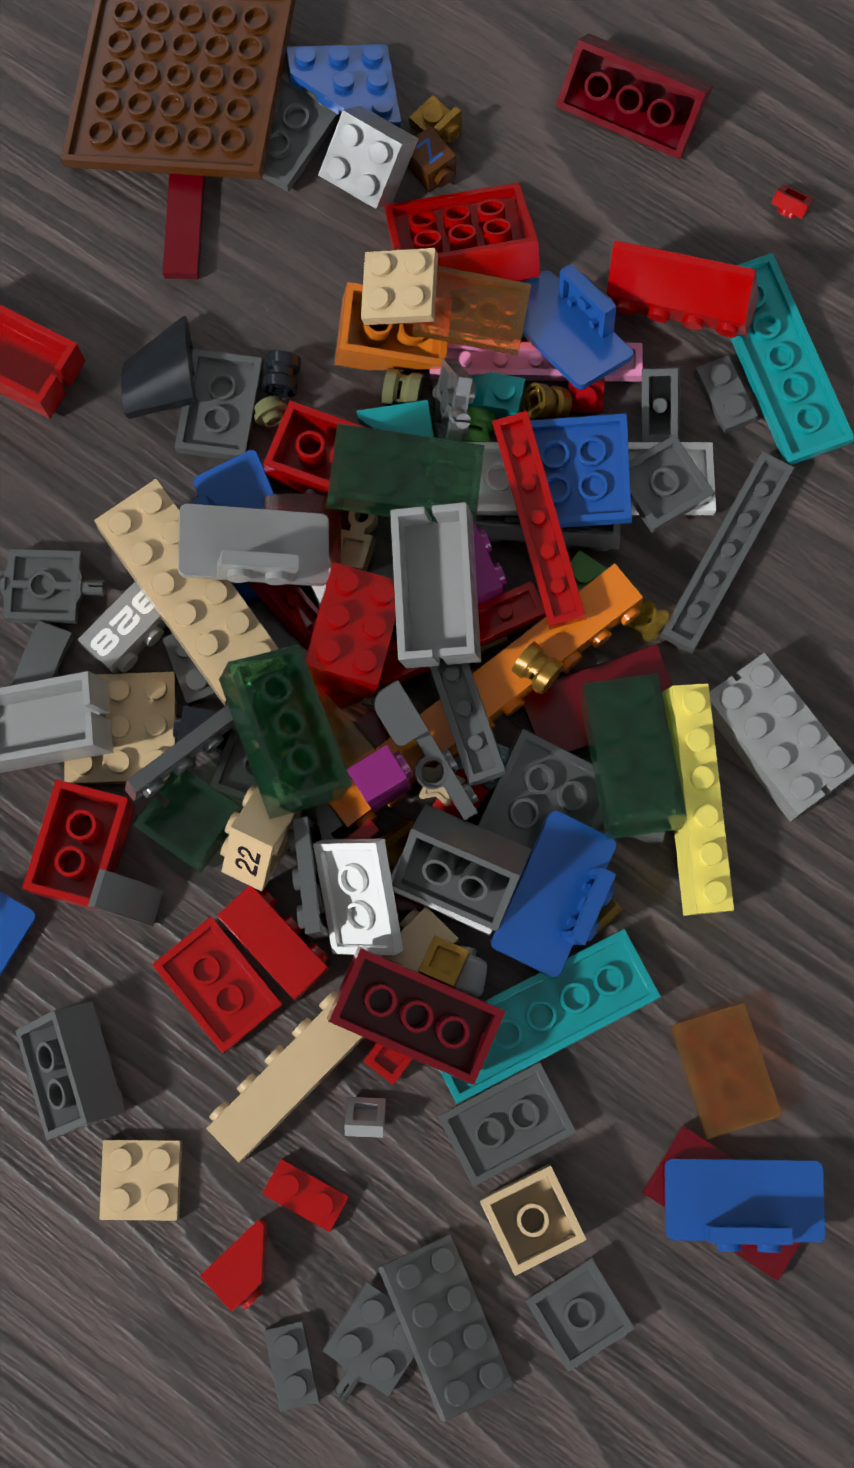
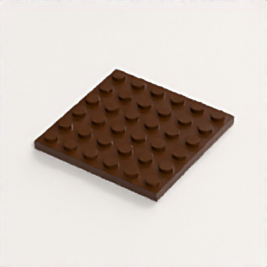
[60,0,296,180]

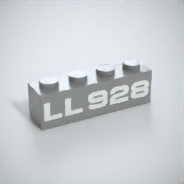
[78,582,167,674]

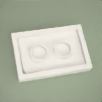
[313,839,403,955]

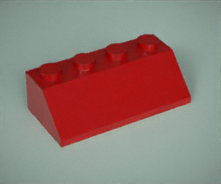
[607,240,759,338]

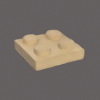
[361,248,438,325]
[99,1140,182,1221]

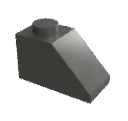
[642,366,681,442]

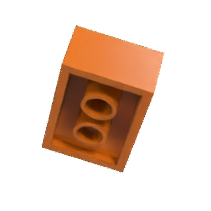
[334,282,452,371]

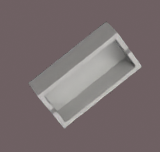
[390,502,481,668]
[709,652,854,822]
[0,671,113,773]

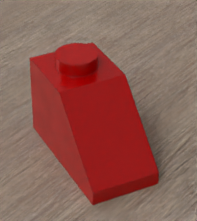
[200,1217,268,1312]

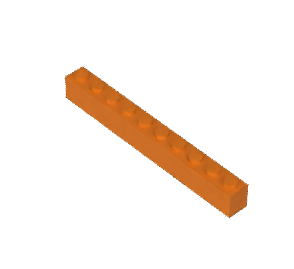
[321,563,643,831]

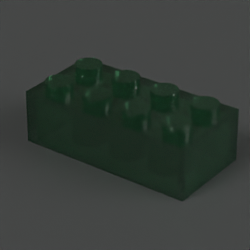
[326,423,485,523]
[219,644,352,819]
[580,673,687,840]

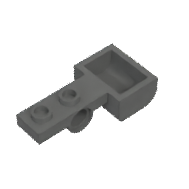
[374,680,479,820]

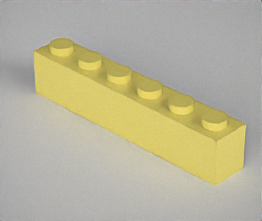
[659,684,734,916]

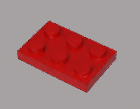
[152,916,283,1054]

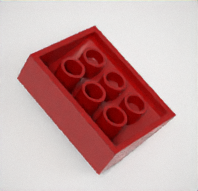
[384,182,540,294]

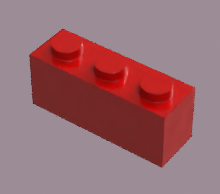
[217,885,330,1001]

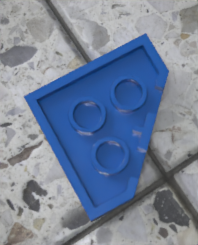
[286,44,401,128]

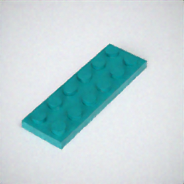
[730,253,854,465]
[440,929,661,1104]

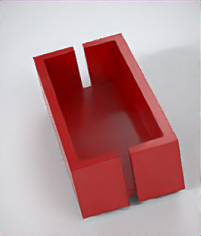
[0,305,86,419]

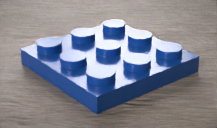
[520,413,632,529]

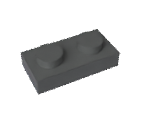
[694,355,758,435]
[264,1320,320,1412]

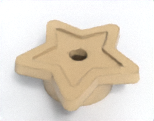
[419,763,466,806]

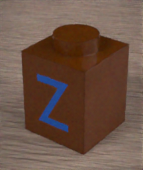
[407,126,456,192]

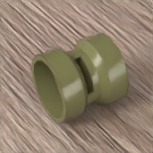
[382,368,424,405]

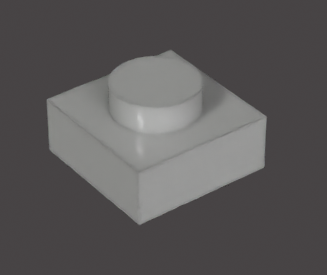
[344,1097,386,1138]

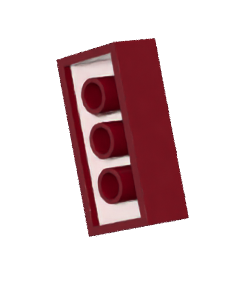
[555,33,714,159]

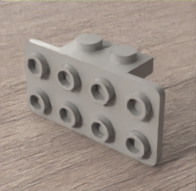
[178,503,329,586]

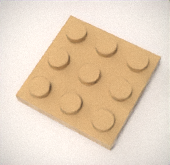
[64,672,177,786]

